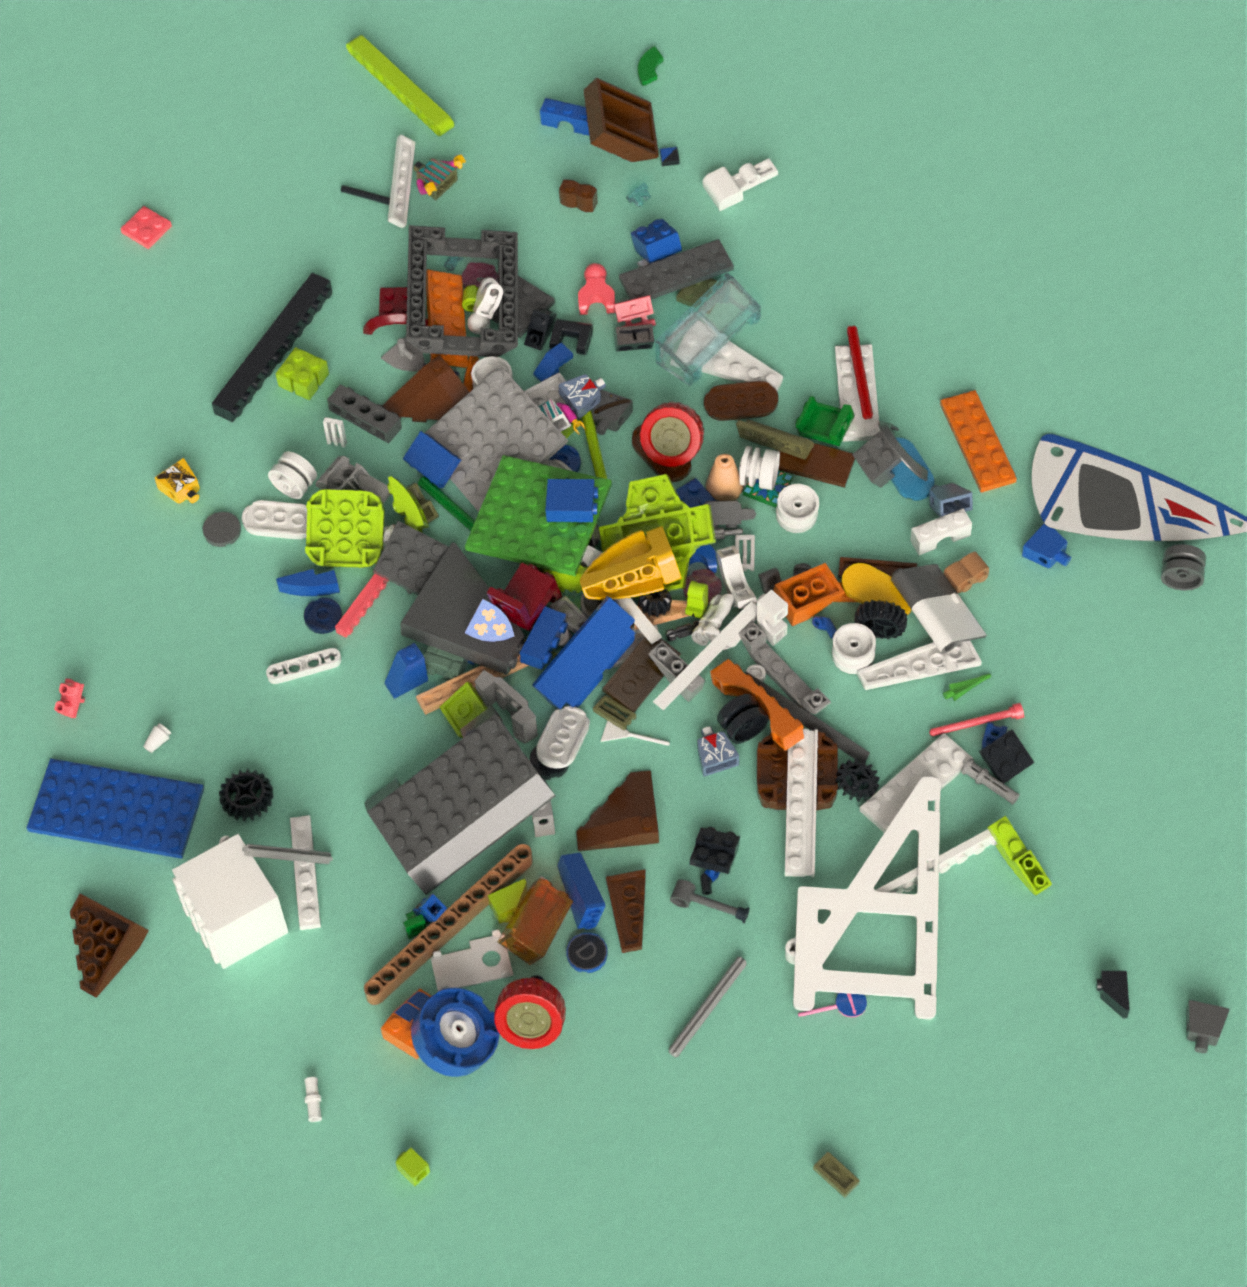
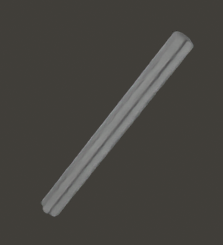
[242,844,333,864]
[668,956,747,1057]

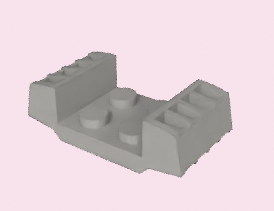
[474,670,538,744]

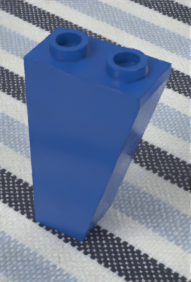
[557,852,606,929]

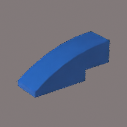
[276,569,340,596]

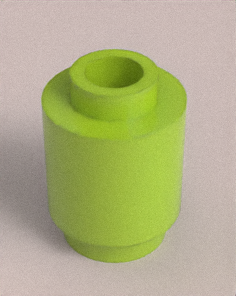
[462,285,479,312]

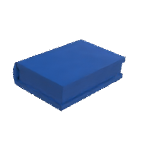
[403,431,461,488]

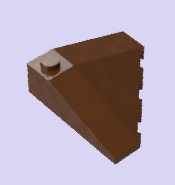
[382,355,470,423]
[576,770,659,851]
[70,893,149,998]

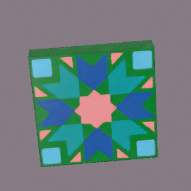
[743,470,793,508]

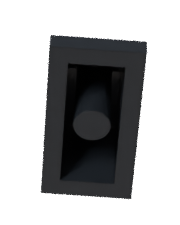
[1096,971,1130,1018]

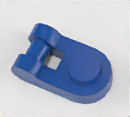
[981,722,1008,749]

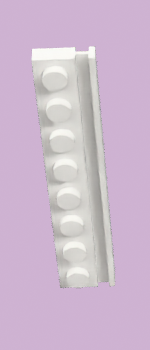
[785,729,818,877]

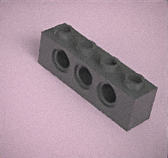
[327,384,402,444]

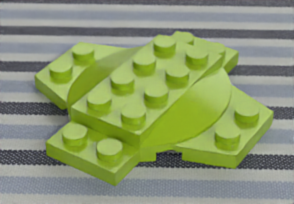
[599,474,716,591]

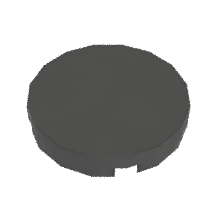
[202,512,241,547]

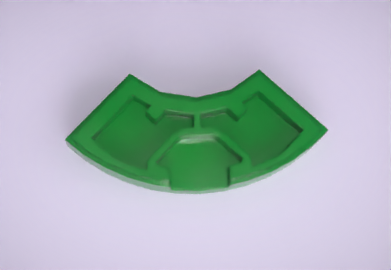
[638,46,664,86]

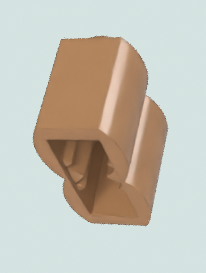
[944,551,989,593]

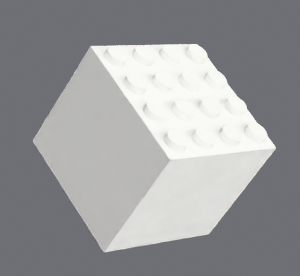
[172,834,288,969]

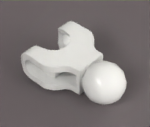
[467,277,503,335]

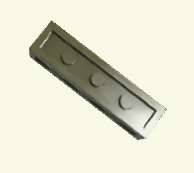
[736,419,814,460]

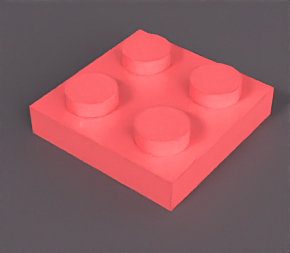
[121,206,172,249]

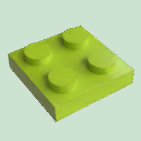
[439,682,487,738]

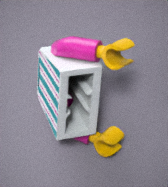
[536,399,586,435]

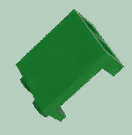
[795,396,855,446]

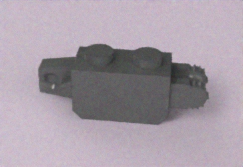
[703,500,757,528]

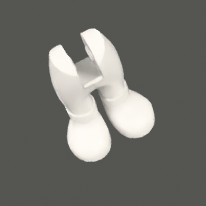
[691,594,734,646]

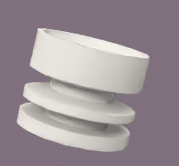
[739,446,780,490]

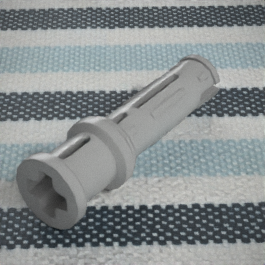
[961,758,1020,805]

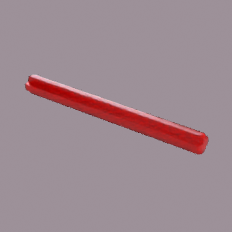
[847,326,873,420]

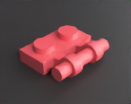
[613,295,656,327]

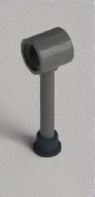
[670,879,750,923]

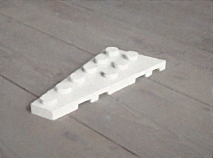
[673,317,783,392]

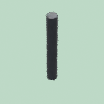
[341,185,390,205]

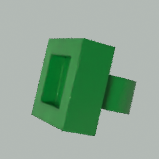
[403,911,427,939]

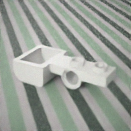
[702,159,778,211]

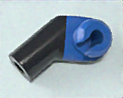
[700,869,720,895]

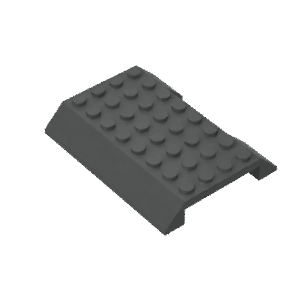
[364,705,556,895]

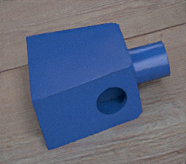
[1022,524,1072,568]

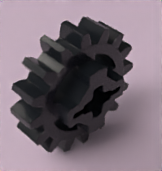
[835,758,880,802]

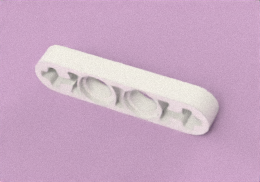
[266,648,341,684]

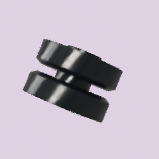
[717,694,769,744]

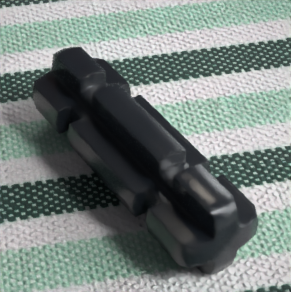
[666,620,699,641]

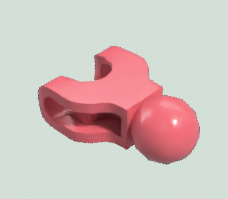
[578,263,615,315]

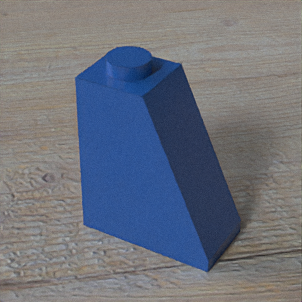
[384,643,428,699]

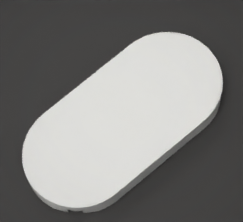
[242,500,307,539]
[536,706,590,768]

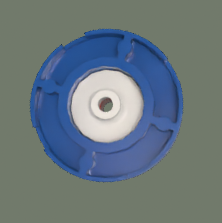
[411,988,500,1077]

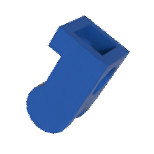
[413,894,447,922]

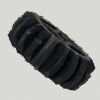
[854,599,907,640]
[219,768,274,822]

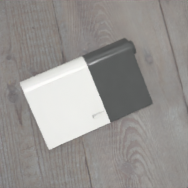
[891,564,987,654]

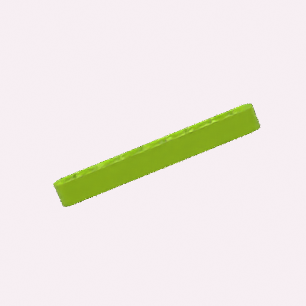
[346,35,455,137]

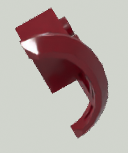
[363,287,428,335]

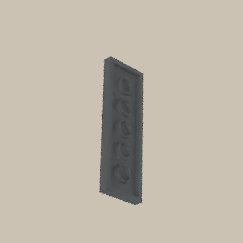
[619,239,734,300]

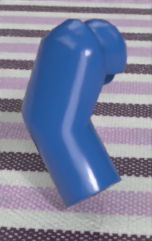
[812,616,837,639]

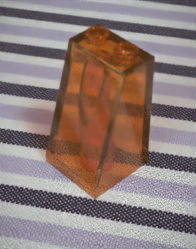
[497,878,573,965]

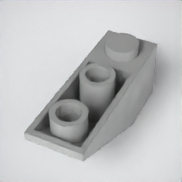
[648,641,705,702]

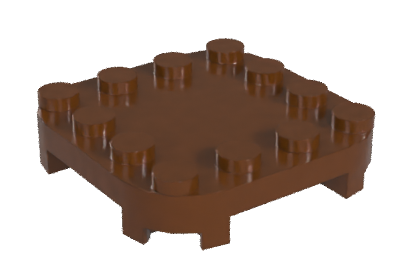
[757,732,838,810]

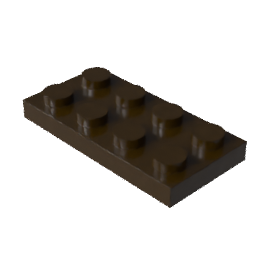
[602,637,681,713]

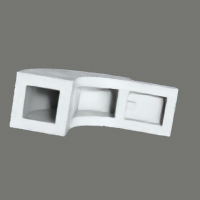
[716,545,757,609]

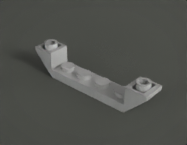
[739,622,831,714]

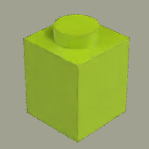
[395,1148,430,1187]

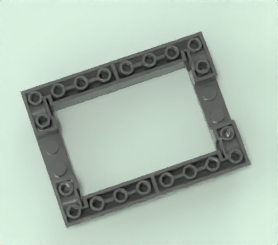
[406,225,518,357]

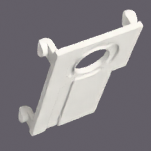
[431,929,514,991]

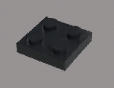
[979,729,1035,783]

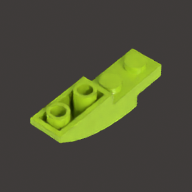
[387,476,429,533]
[987,816,1052,896]

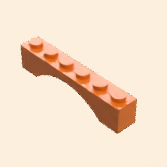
[710,659,804,751]

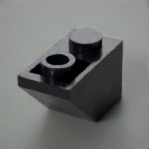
[524,308,557,350]

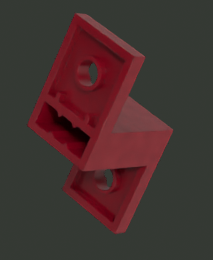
[487,563,563,632]

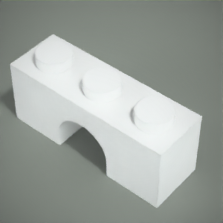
[910,508,972,555]
[757,590,788,646]

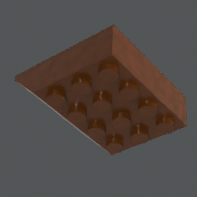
[584,77,659,162]

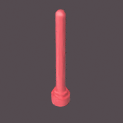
[929,703,1024,736]

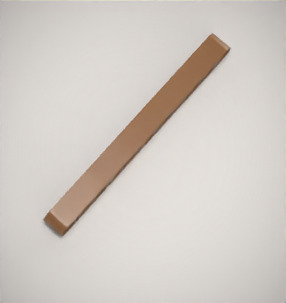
[364,844,533,1005]

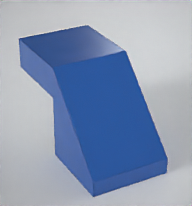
[533,343,573,382]

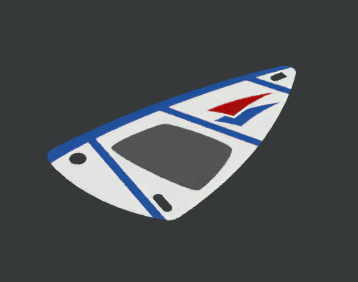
[1032,434,1247,541]

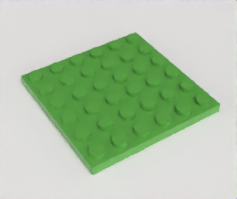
[465,455,612,576]

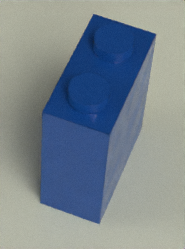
[545,479,599,522]

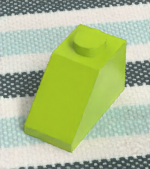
[488,878,528,924]

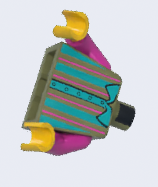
[413,154,466,201]

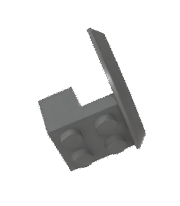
[852,421,928,488]

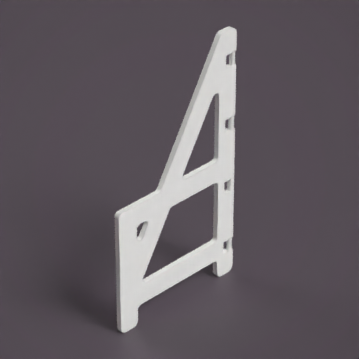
[793,777,940,1020]

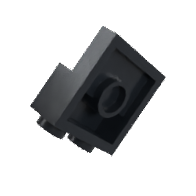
[689,827,740,874]

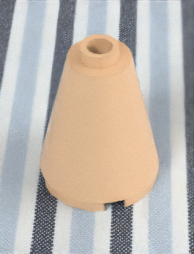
[706,454,744,501]

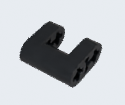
[549,319,593,355]

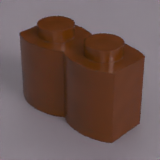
[559,179,598,212]

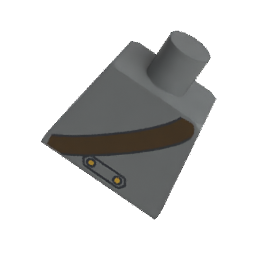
[592,390,633,435]

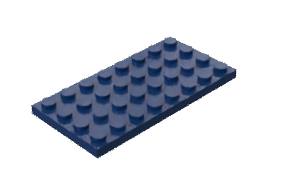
[27,758,204,859]

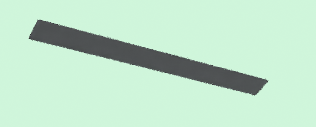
[745,672,870,763]

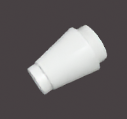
[143,723,171,753]

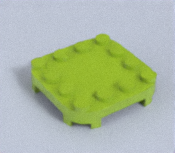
[305,489,385,568]

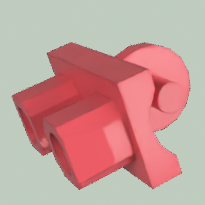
[54,678,85,718]

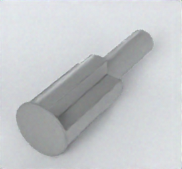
[714,528,743,540]

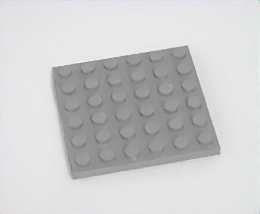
[425,365,568,512]

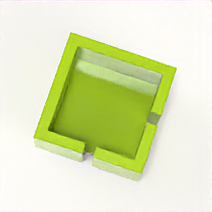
[275,347,329,401]

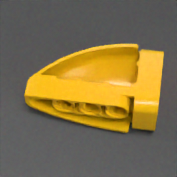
[580,526,682,600]

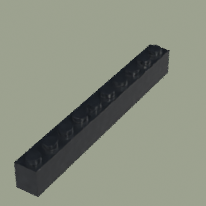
[212,273,333,422]

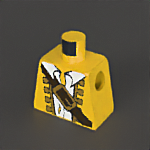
[155,458,200,503]

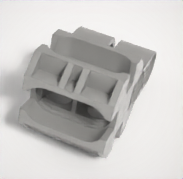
[316,455,391,504]

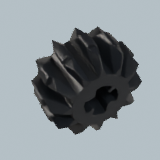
[639,589,672,618]

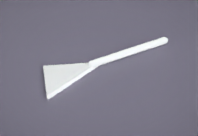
[601,721,670,746]

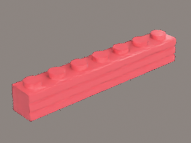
[335,574,389,638]

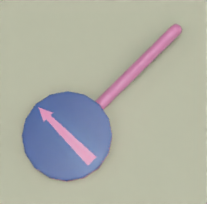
[798,993,867,1017]

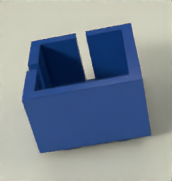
[630,219,682,264]

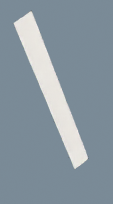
[583,547,662,644]
[653,601,757,711]

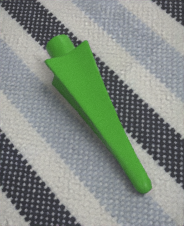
[943,674,991,701]

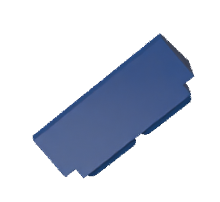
[532,596,636,709]

